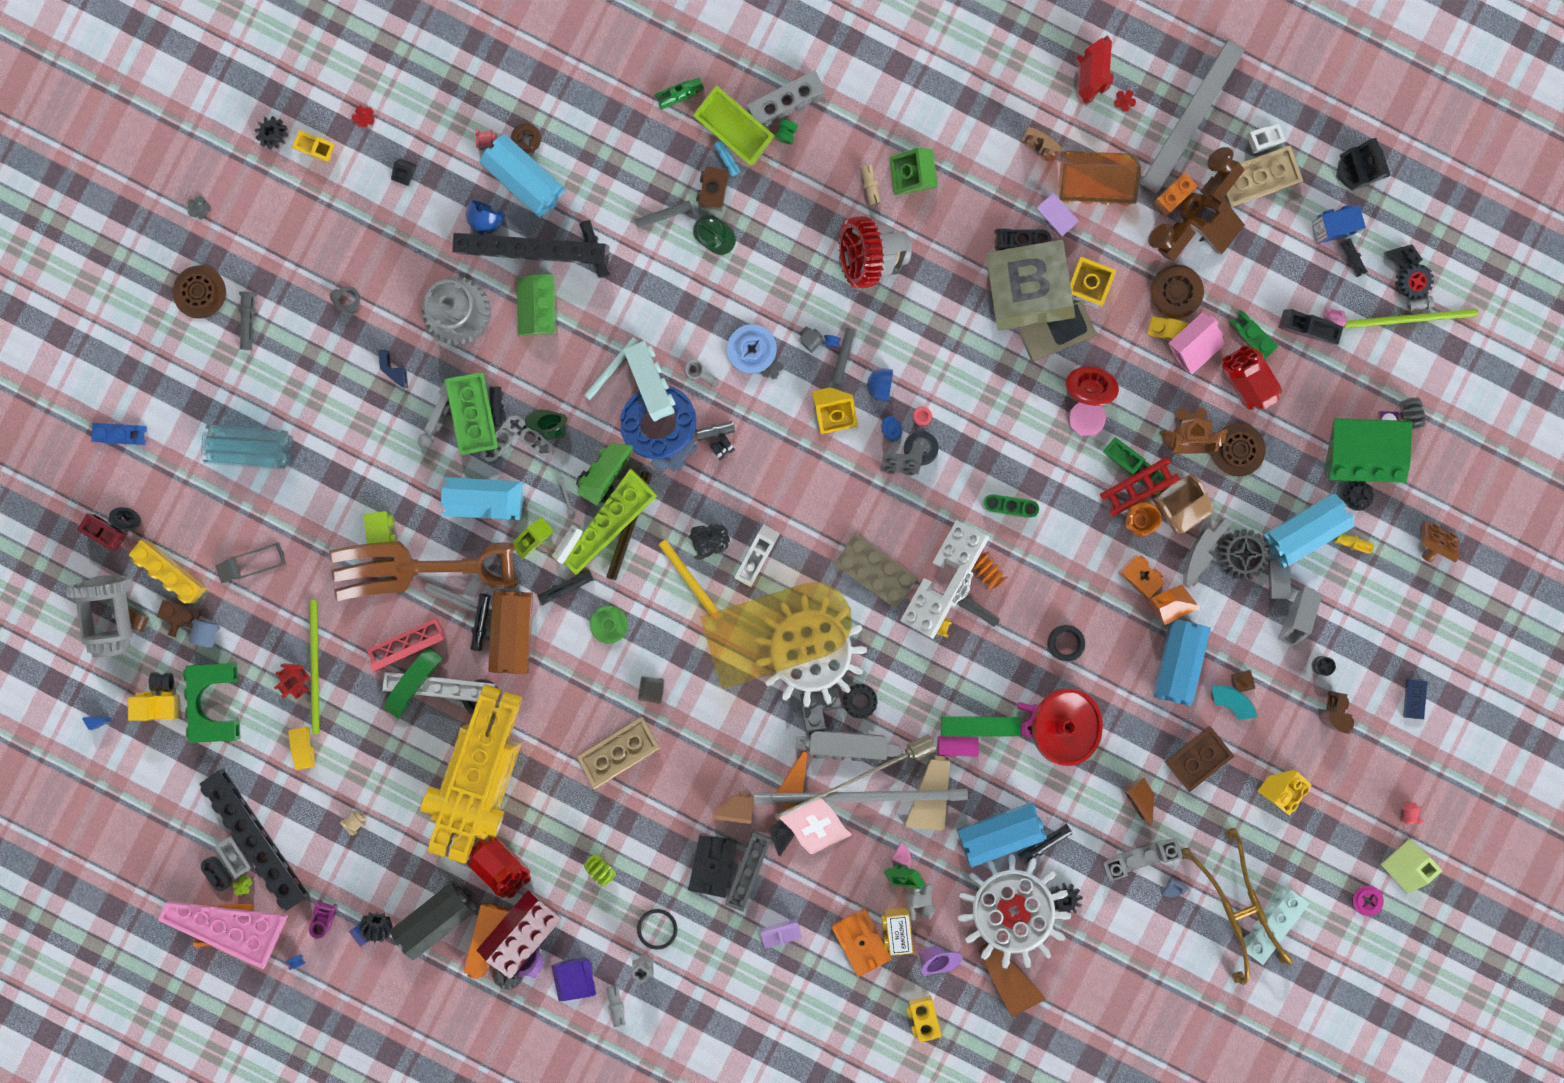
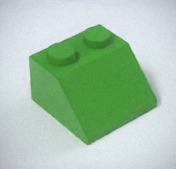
[889,148,938,195]

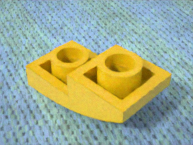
[288,726,315,771]

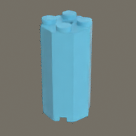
[479,134,566,218]
[1263,493,1355,568]

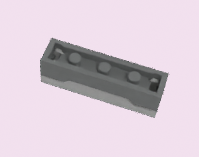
[725,829,771,912]

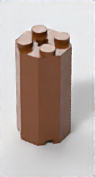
[488,590,533,674]

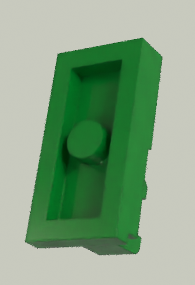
[884,864,924,889]

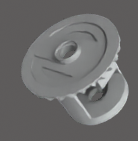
[421,276,491,345]

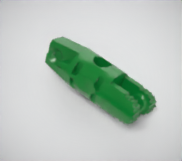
[654,78,704,109]

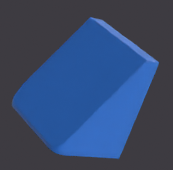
[82,716,112,730]

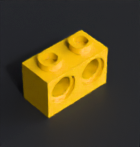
[906,995,942,1043]

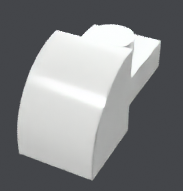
[1246,124,1286,154]

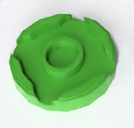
[590,606,628,644]

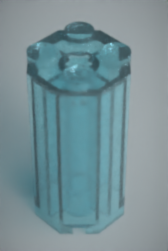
[201,425,293,470]

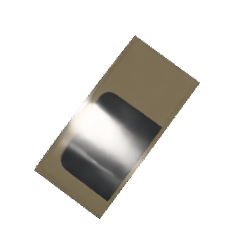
[1017,302,1097,362]

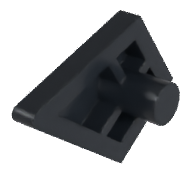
[1384,244,1423,269]
[770,820,795,856]

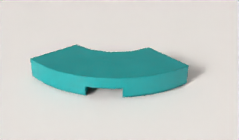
[1212,685,1257,720]

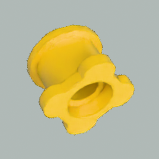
[936,617,952,637]

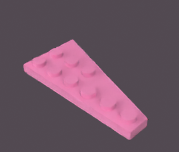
[158,901,288,969]

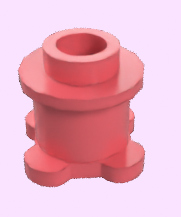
[475,129,497,150]
[1401,802,1424,824]

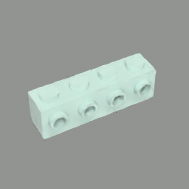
[624,341,676,421]
[1240,887,1309,965]

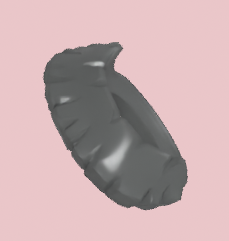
[330,287,360,315]

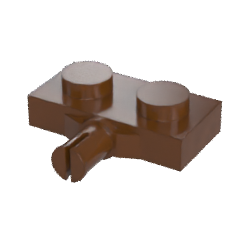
[157,599,201,637]

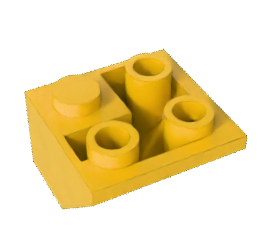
[1257,770,1312,816]

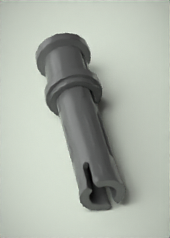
[238,291,257,350]

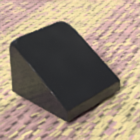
[391,158,416,186]

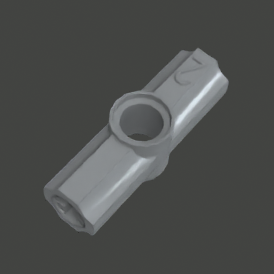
[632,954,654,983]

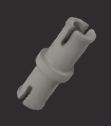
[606,986,626,1027]

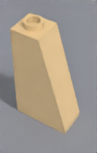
[905,755,950,831]

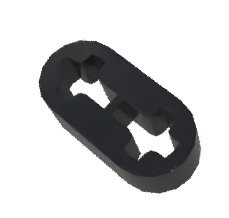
[201,856,232,891]

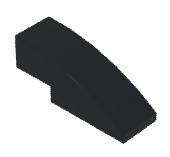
[1278,309,1344,345]

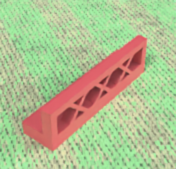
[367,618,446,671]

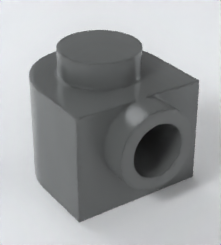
[798,326,823,353]

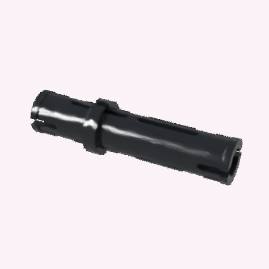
[579,220,610,278]
[537,570,594,606]
[470,593,491,651]
[1018,824,1073,864]

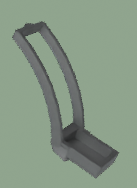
[215,542,286,583]

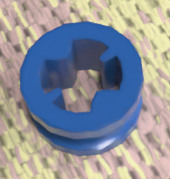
[822,335,841,348]
[286,954,305,970]

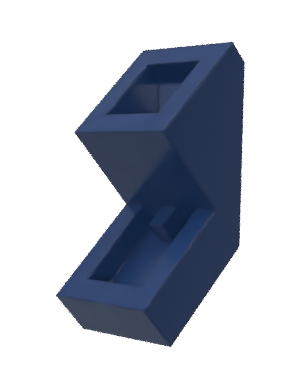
[378,349,408,388]

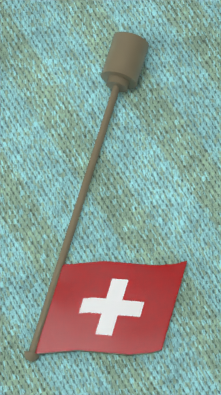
[774,734,936,854]

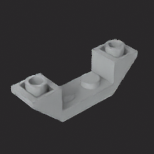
[1103,838,1183,882]

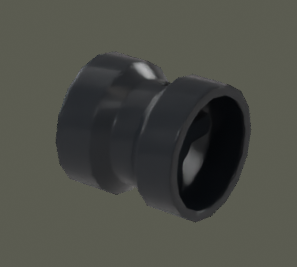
[709,435,735,461]
[1311,656,1336,676]
[149,672,174,692]

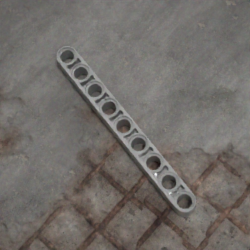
[1140,39,1245,194]

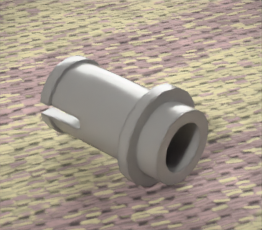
[1407,295,1434,311]

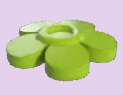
[233,874,252,896]

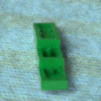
[1103,437,1165,496]
[941,716,1020,737]

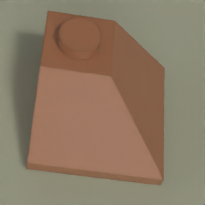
[712,791,754,824]

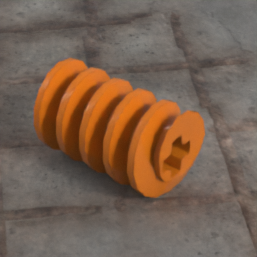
[972,547,1008,589]

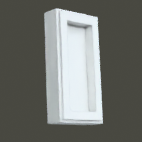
[552,525,583,564]

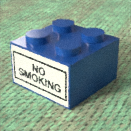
[1312,204,1366,244]

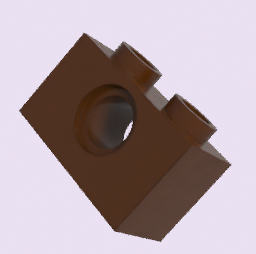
[696,166,729,212]

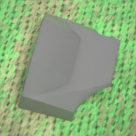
[214,835,253,879]

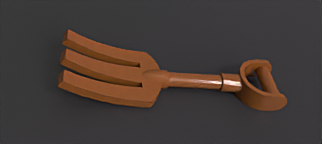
[329,541,518,601]

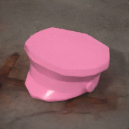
[1070,402,1107,436]

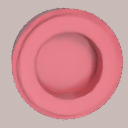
[913,407,932,426]

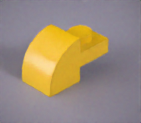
[292,130,335,163]
[1147,316,1189,342]

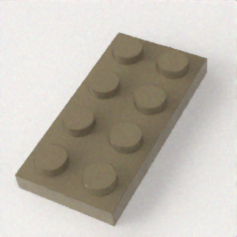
[833,533,918,609]

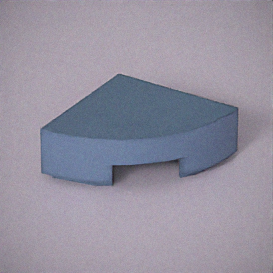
[1161,878,1188,897]

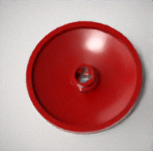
[1032,688,1103,766]

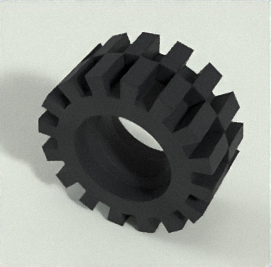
[843,683,878,719]

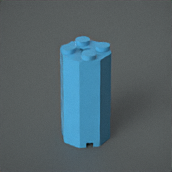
[1153,619,1211,706]
[957,802,1047,867]

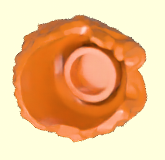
[1125,502,1162,537]

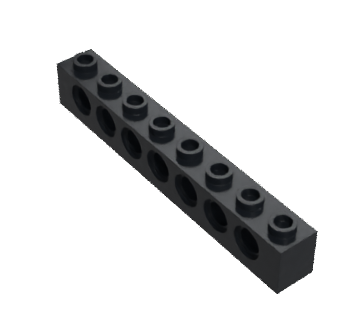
[452,233,610,265]
[199,769,309,911]

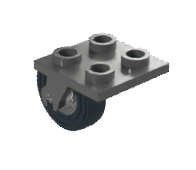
[880,431,939,476]

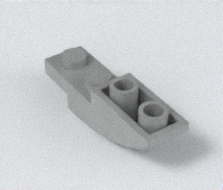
[1183,518,1232,587]

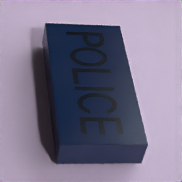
[1403,679,1428,719]

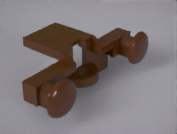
[1148,147,1245,261]

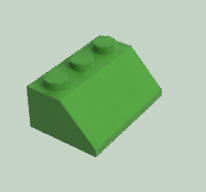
[517,274,556,336]
[578,443,633,506]

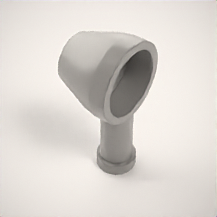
[684,360,718,387]

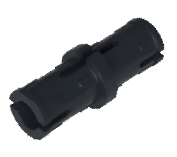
[1340,238,1368,277]
[489,386,504,426]

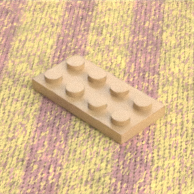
[1225,145,1303,208]

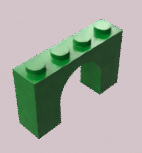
[183,663,240,743]

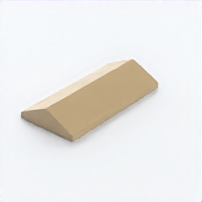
[577,717,660,789]

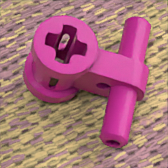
[1017,702,1038,738]

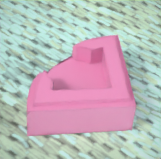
[1323,307,1347,326]
[892,842,911,868]

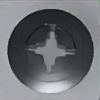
[1343,481,1375,511]
[108,507,141,533]

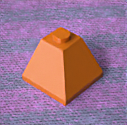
[1148,584,1199,625]

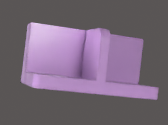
[1037,193,1079,236]
[759,918,802,949]

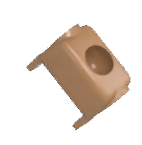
[1154,474,1214,534]

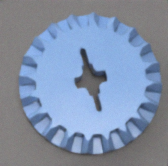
[727,324,777,374]

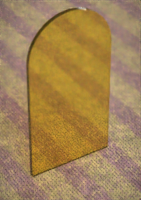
[700,582,852,689]

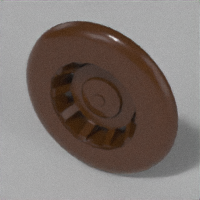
[173,265,226,319]
[1151,265,1204,318]
[1212,423,1266,477]

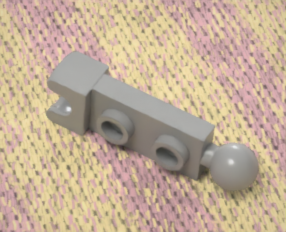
[418,381,451,448]

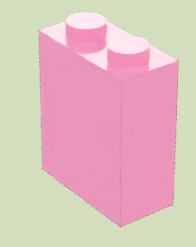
[1168,312,1226,375]

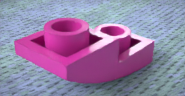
[937,736,979,758]

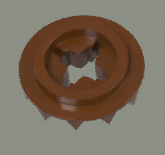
[511,123,542,154]

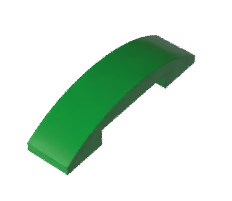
[384,647,444,719]

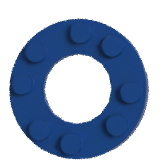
[620,386,697,459]

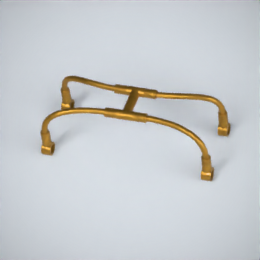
[1181,828,1293,985]

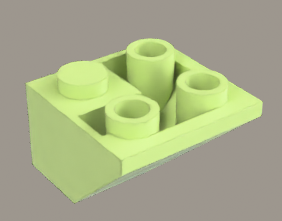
[1381,839,1442,894]

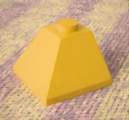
[812,387,858,435]

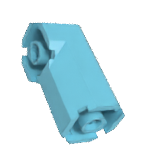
[441,477,524,520]

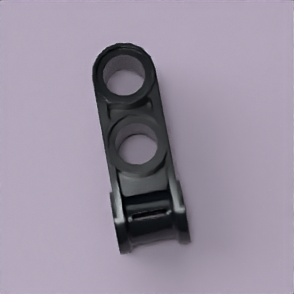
[994,228,1051,250]

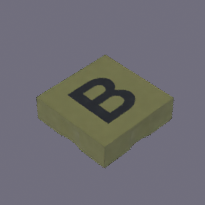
[986,240,1075,331]

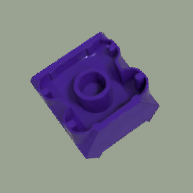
[551,958,596,1001]

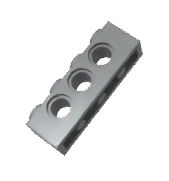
[747,70,826,128]

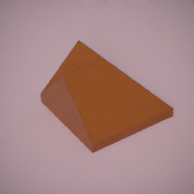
[1122,778,1155,825]

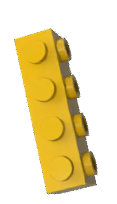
[129,540,207,604]

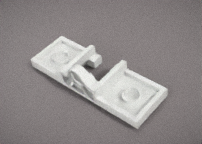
[900,520,990,639]

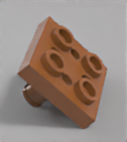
[1420,521,1460,563]

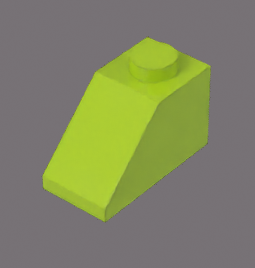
[512,517,554,559]

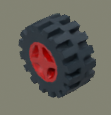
[1395,263,1434,299]

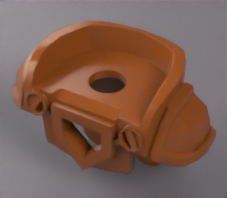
[1159,407,1228,454]

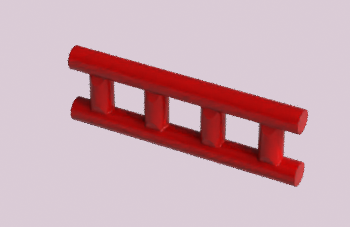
[1100,456,1181,517]

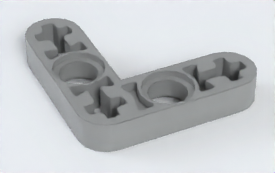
[481,415,553,462]

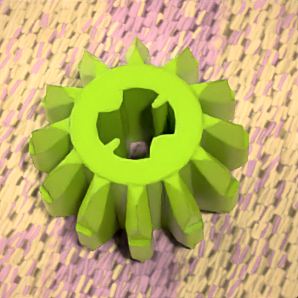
[584,854,616,887]

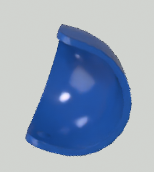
[867,368,893,402]

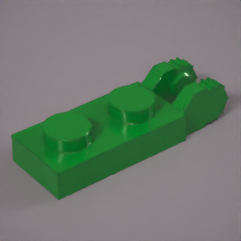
[1228,310,1279,360]

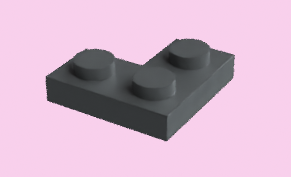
[800,688,841,733]

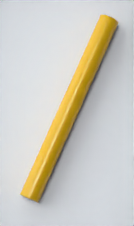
[658,539,722,621]

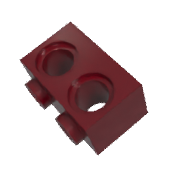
[77,514,127,550]

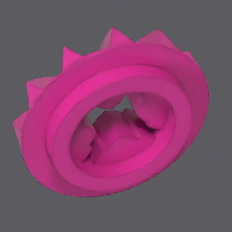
[1352,885,1384,916]

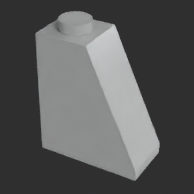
[1278,587,1323,647]

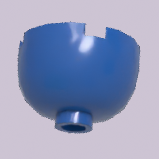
[465,200,505,235]

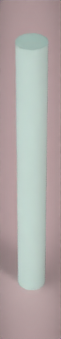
[584,337,639,400]

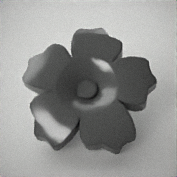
[188,196,211,220]
[761,357,783,380]

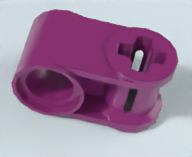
[309,899,338,939]

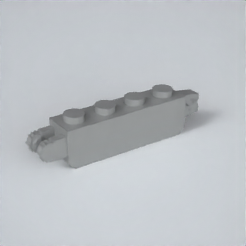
[795,730,903,763]

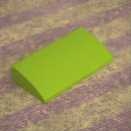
[693,85,775,166]

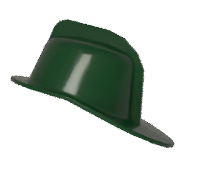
[693,215,736,255]
[525,409,567,440]

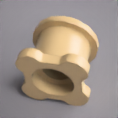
[340,811,366,836]

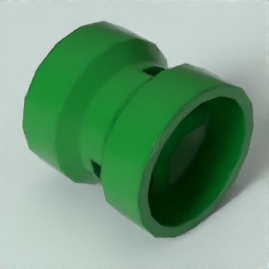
[775,119,798,145]

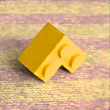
[128,691,180,721]

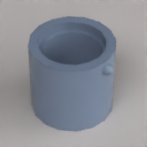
[188,619,220,647]

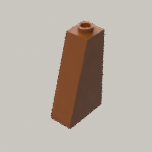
[978,943,1046,1017]

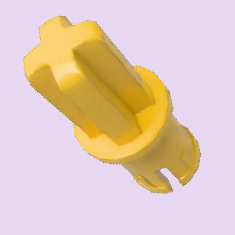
[1334,533,1374,554]

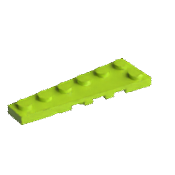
[564,468,658,575]

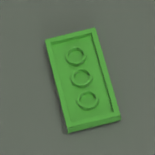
[445,372,498,455]

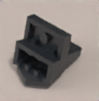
[1336,138,1390,191]

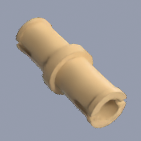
[860,165,881,205]

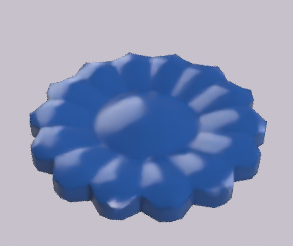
[881,416,902,442]

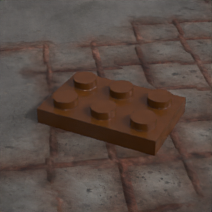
[1164,726,1235,792]

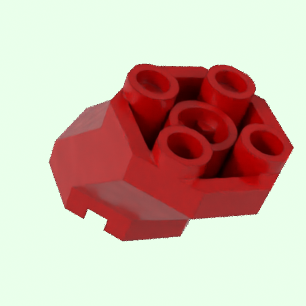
[1074,35,1114,105]
[1222,345,1282,410]
[467,836,531,898]

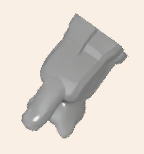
[906,883,936,921]

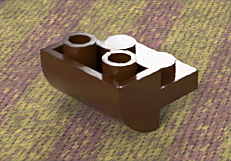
[1318,691,1354,734]

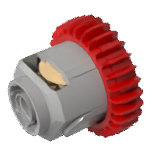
[838,216,912,289]

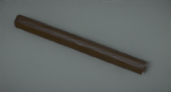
[606,471,652,581]

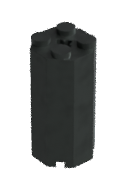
[390,878,479,961]

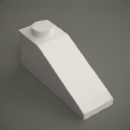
[734,524,780,587]

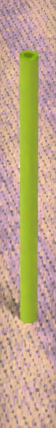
[1343,309,1479,329]
[309,600,320,734]

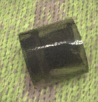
[638,676,665,704]

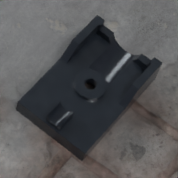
[688,833,737,898]

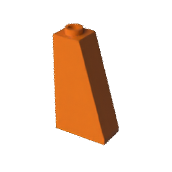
[463,902,511,979]

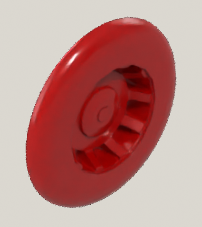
[1065,366,1119,406]

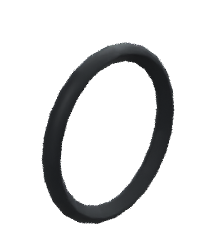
[637,909,678,950]

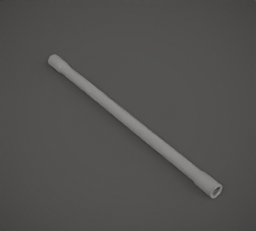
[754,789,968,804]

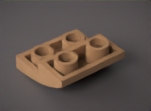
[1021,127,1062,161]

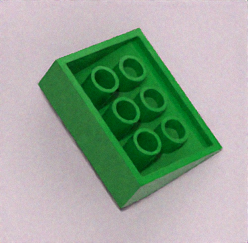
[1324,418,1412,483]

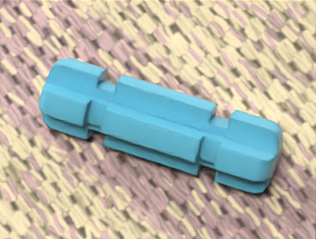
[714,140,740,176]

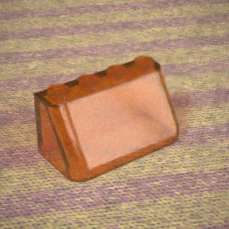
[1059,151,1142,206]

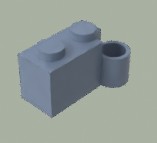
[650,438,698,473]

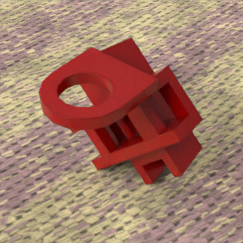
[274,663,311,700]

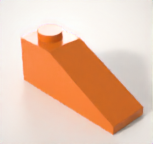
[776,750,807,809]

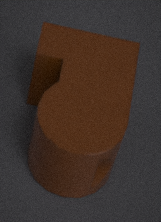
[114,606,150,632]

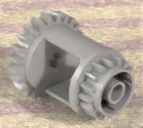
[66,575,133,657]

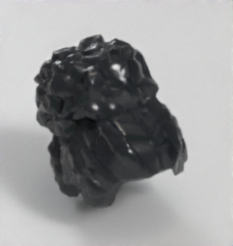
[689,524,730,560]

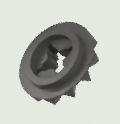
[492,968,523,990]

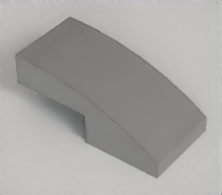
[1268,560,1291,599]

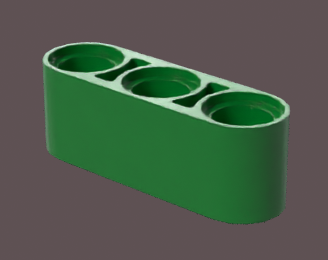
[982,494,1039,518]

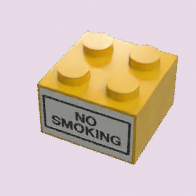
[1070,257,1117,309]
[881,907,913,956]

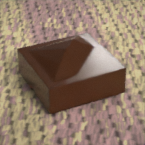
[1231,670,1256,692]

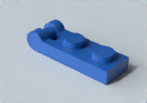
[91,423,147,445]

